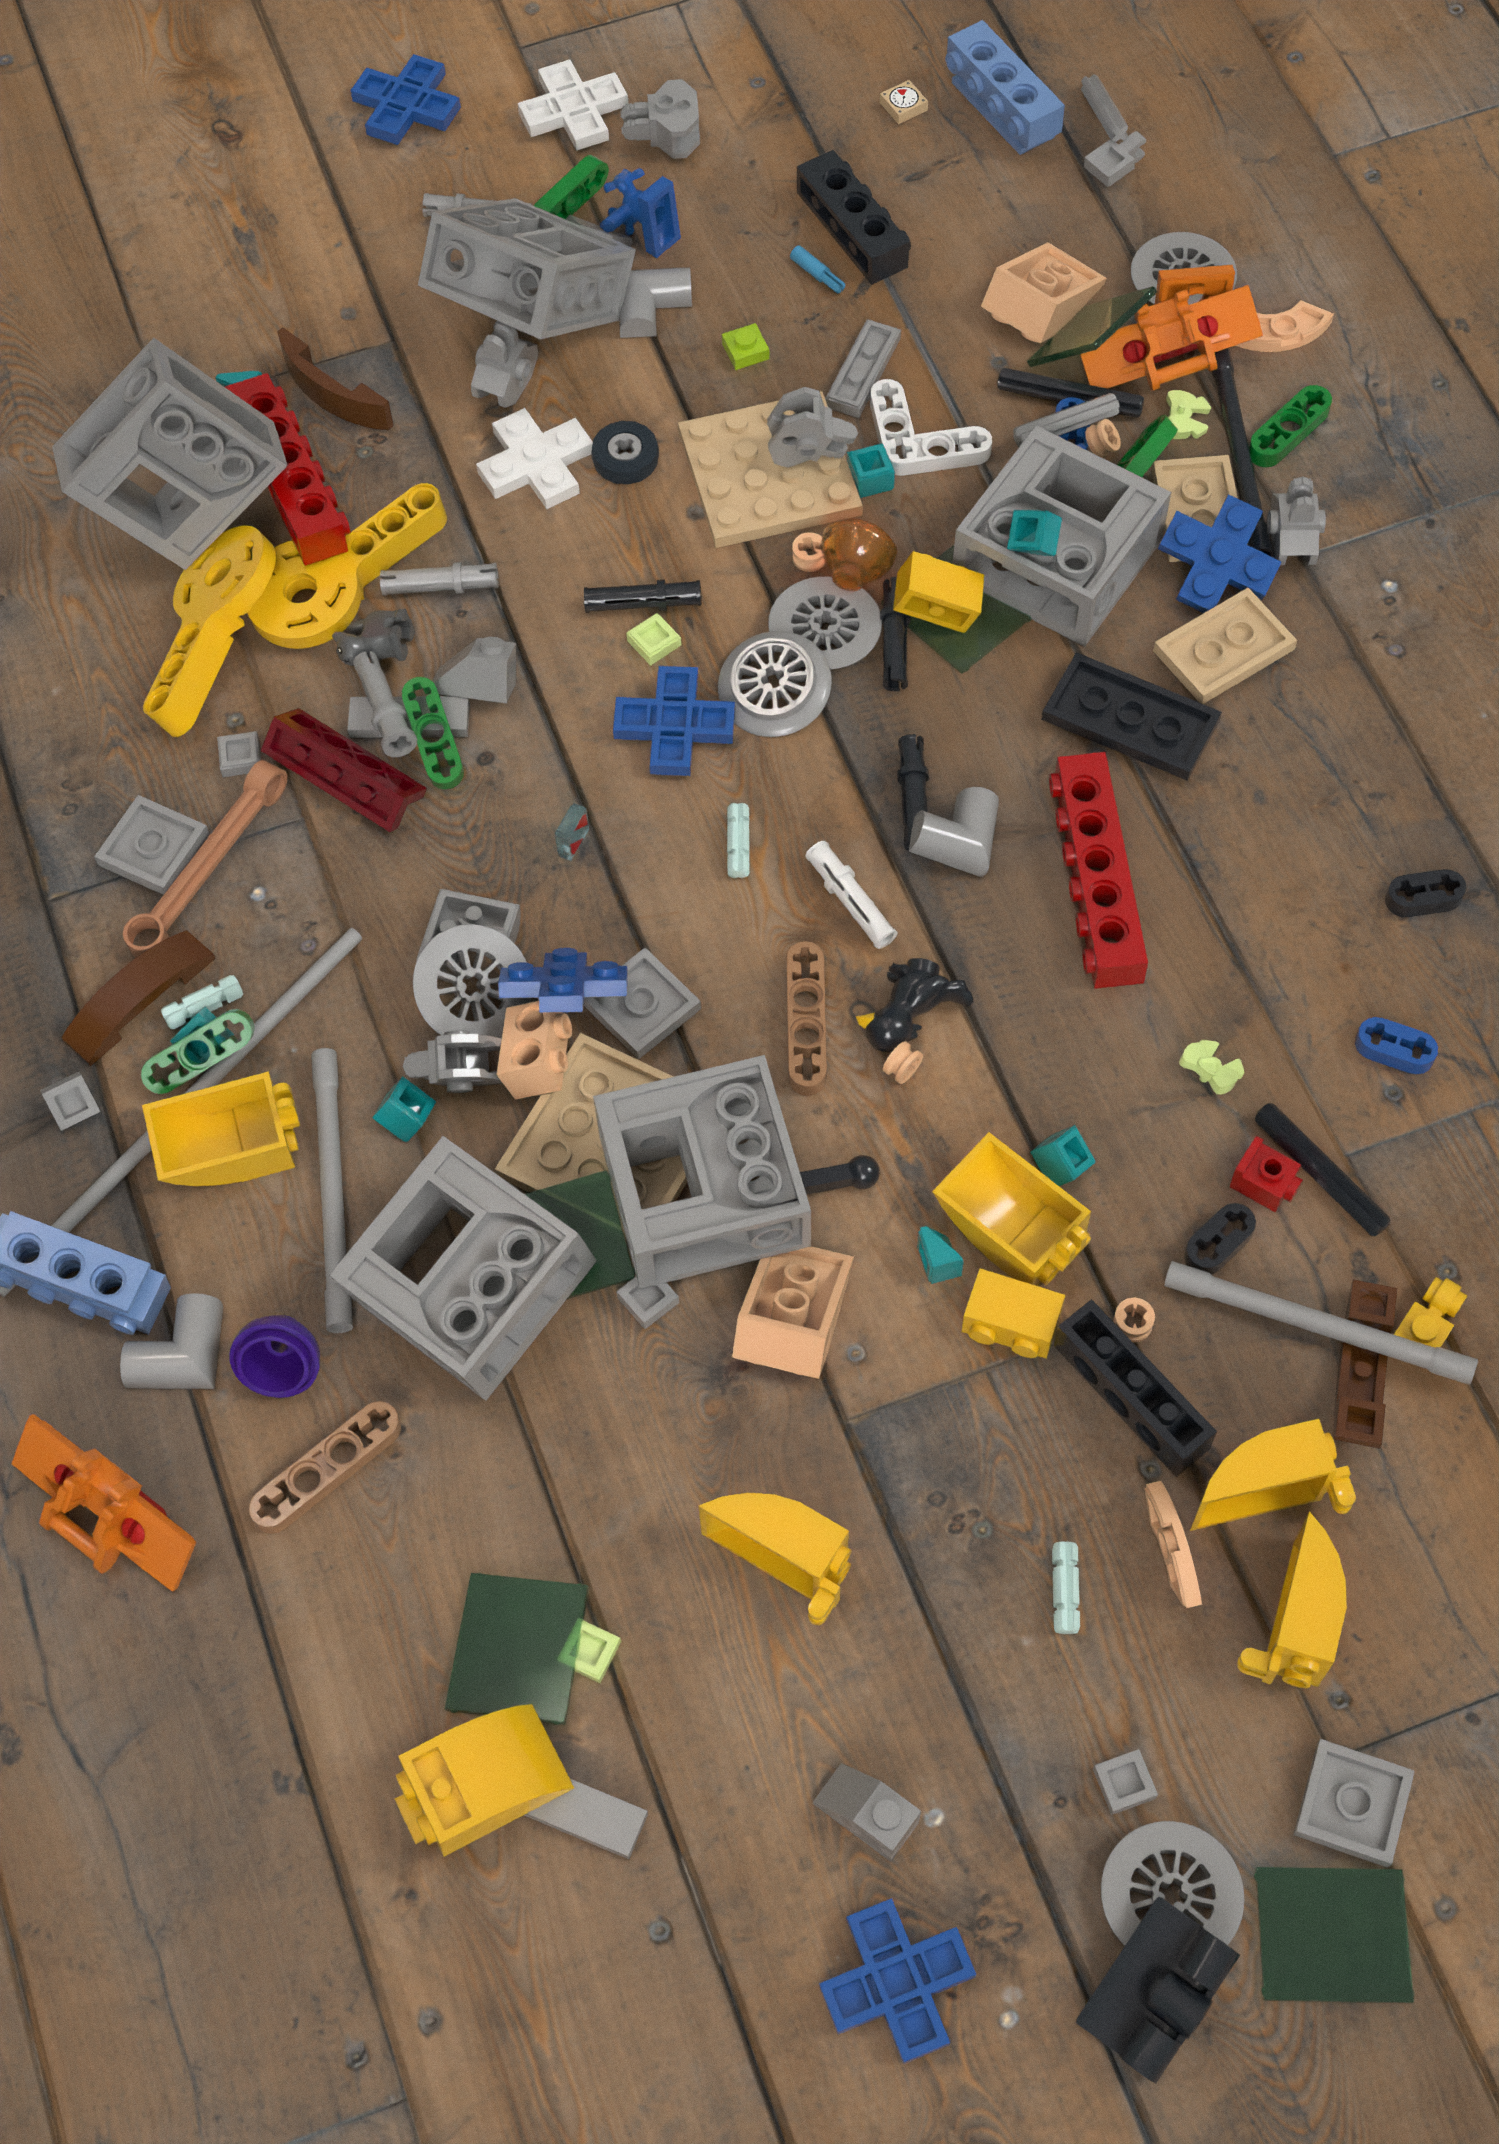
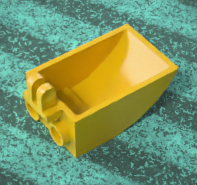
[142,1071,300,1186]
[932,1132,1091,1286]
[1190,1419,1356,1531]
[698,1493,852,1625]
[1237,1511,1347,1688]
[395,1704,574,1857]

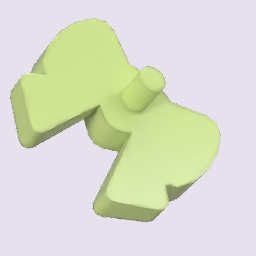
[1166,390,1211,439]
[1179,1040,1244,1095]

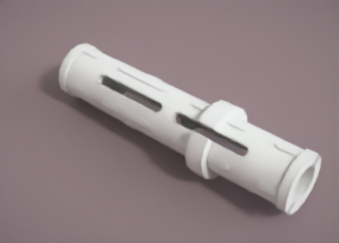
[805,841,898,949]

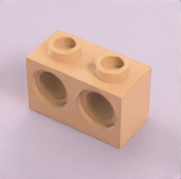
[497,1001,572,1100]

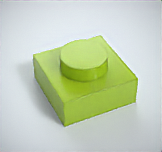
[722,323,770,370]

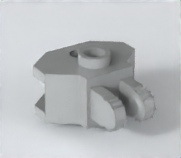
[620,79,700,159]
[471,320,538,408]
[767,387,858,467]
[1267,476,1326,565]
[402,1030,502,1093]

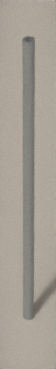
[0,928,362,1297]

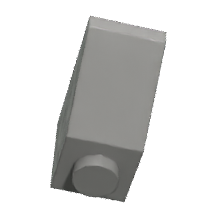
[432,637,516,704]
[813,1763,921,1862]

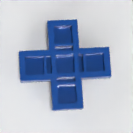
[350,54,461,145]
[1158,494,1282,613]
[613,666,735,776]
[498,948,628,1013]
[819,1898,976,2065]

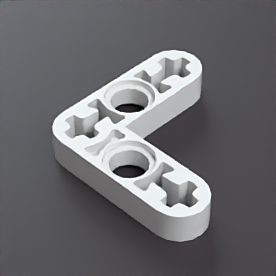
[870,379,992,476]

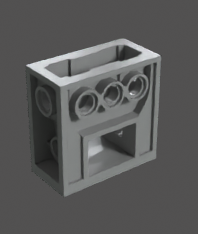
[418,198,636,339]
[52,338,288,570]
[953,425,1172,647]
[593,1055,811,1289]
[329,1136,597,1401]

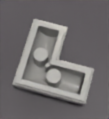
[619,267,692,338]
[909,787,999,878]
[416,889,521,976]
[120,1293,223,1389]

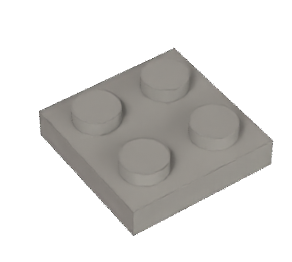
[94,795,210,895]
[583,948,701,1060]
[1293,1739,1415,1868]

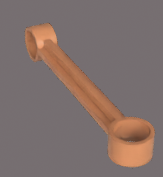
[123,760,287,958]

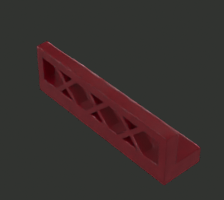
[261,708,427,832]

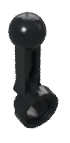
[800,1155,880,1195]

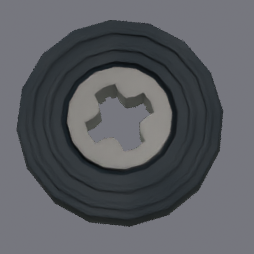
[591,421,659,484]

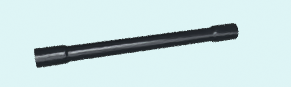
[1211,348,1274,557]

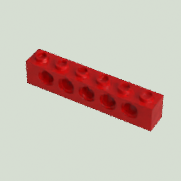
[225,373,351,566]
[1049,752,1148,989]

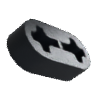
[1385,869,1466,917]
[1184,1203,1256,1275]

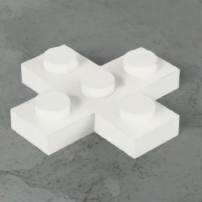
[518,59,629,151]
[476,408,593,509]

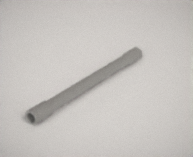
[311,1048,353,1333]
[1164,1261,1478,1385]

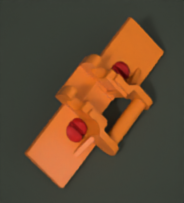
[1076,285,1263,391]
[11,1414,196,1592]

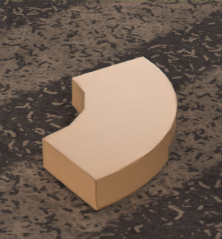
[1236,300,1334,352]
[1145,1481,1202,1608]

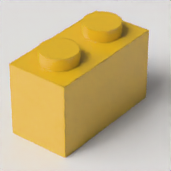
[893,551,984,633]
[961,1268,1065,1359]

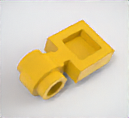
[1394,1277,1468,1347]

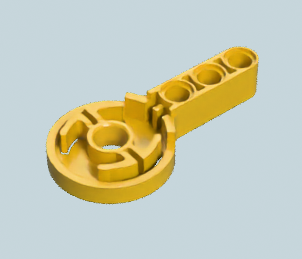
[247,483,447,649]
[143,525,276,737]

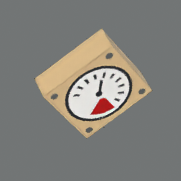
[880,80,928,124]

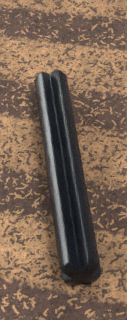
[997,368,1144,418]
[1255,1103,1391,1236]

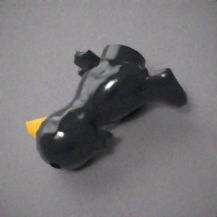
[856,958,974,1052]

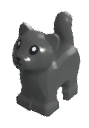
[332,609,415,666]

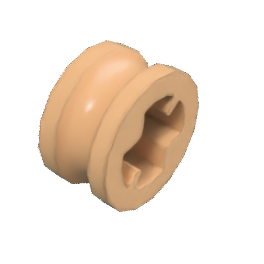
[1085,419,1121,458]
[792,533,827,572]
[883,1041,923,1084]
[1113,1297,1155,1343]

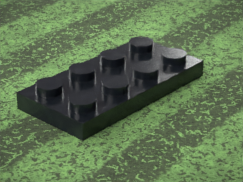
[1041,652,1222,781]

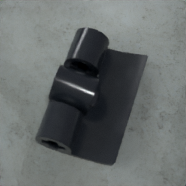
[1076,1897,1240,2084]

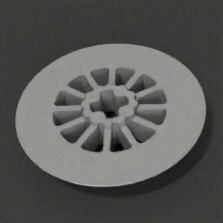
[1131,232,1237,305]
[768,576,882,669]
[718,631,832,737]
[413,924,531,1039]
[1101,1821,1244,1946]

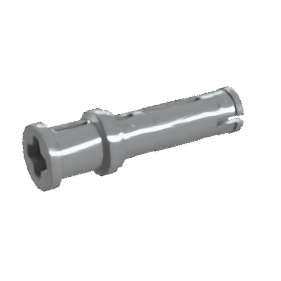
[353,651,417,757]

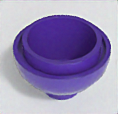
[229,1315,320,1398]

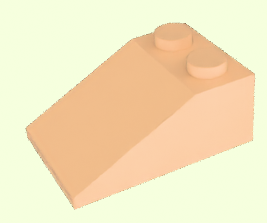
[981,242,1107,343]
[732,1246,854,1379]

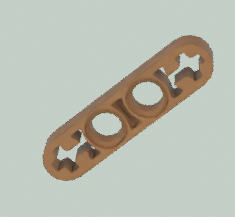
[786,941,827,1096]
[249,1401,401,1534]

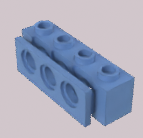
[945,20,1065,155]
[0,1211,171,1335]

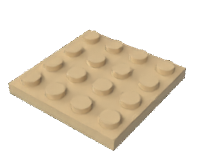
[678,391,863,548]
[495,1033,687,1240]

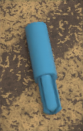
[790,245,845,294]

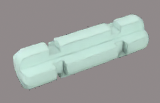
[727,803,749,878]
[161,975,243,1029]
[1052,1541,1080,1634]

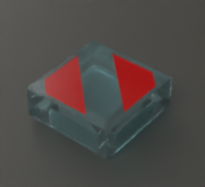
[555,803,589,861]

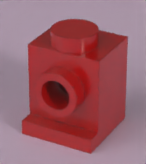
[1229,1136,1303,1212]

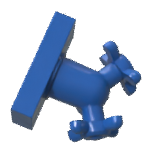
[600,168,681,258]

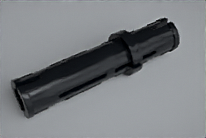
[880,577,911,691]
[584,579,702,613]
[897,734,929,851]

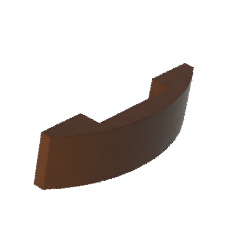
[277,327,394,430]
[61,930,216,1067]
[1334,1279,1398,1449]

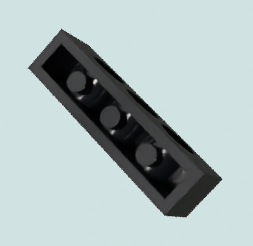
[797,150,911,285]
[1054,1299,1217,1477]

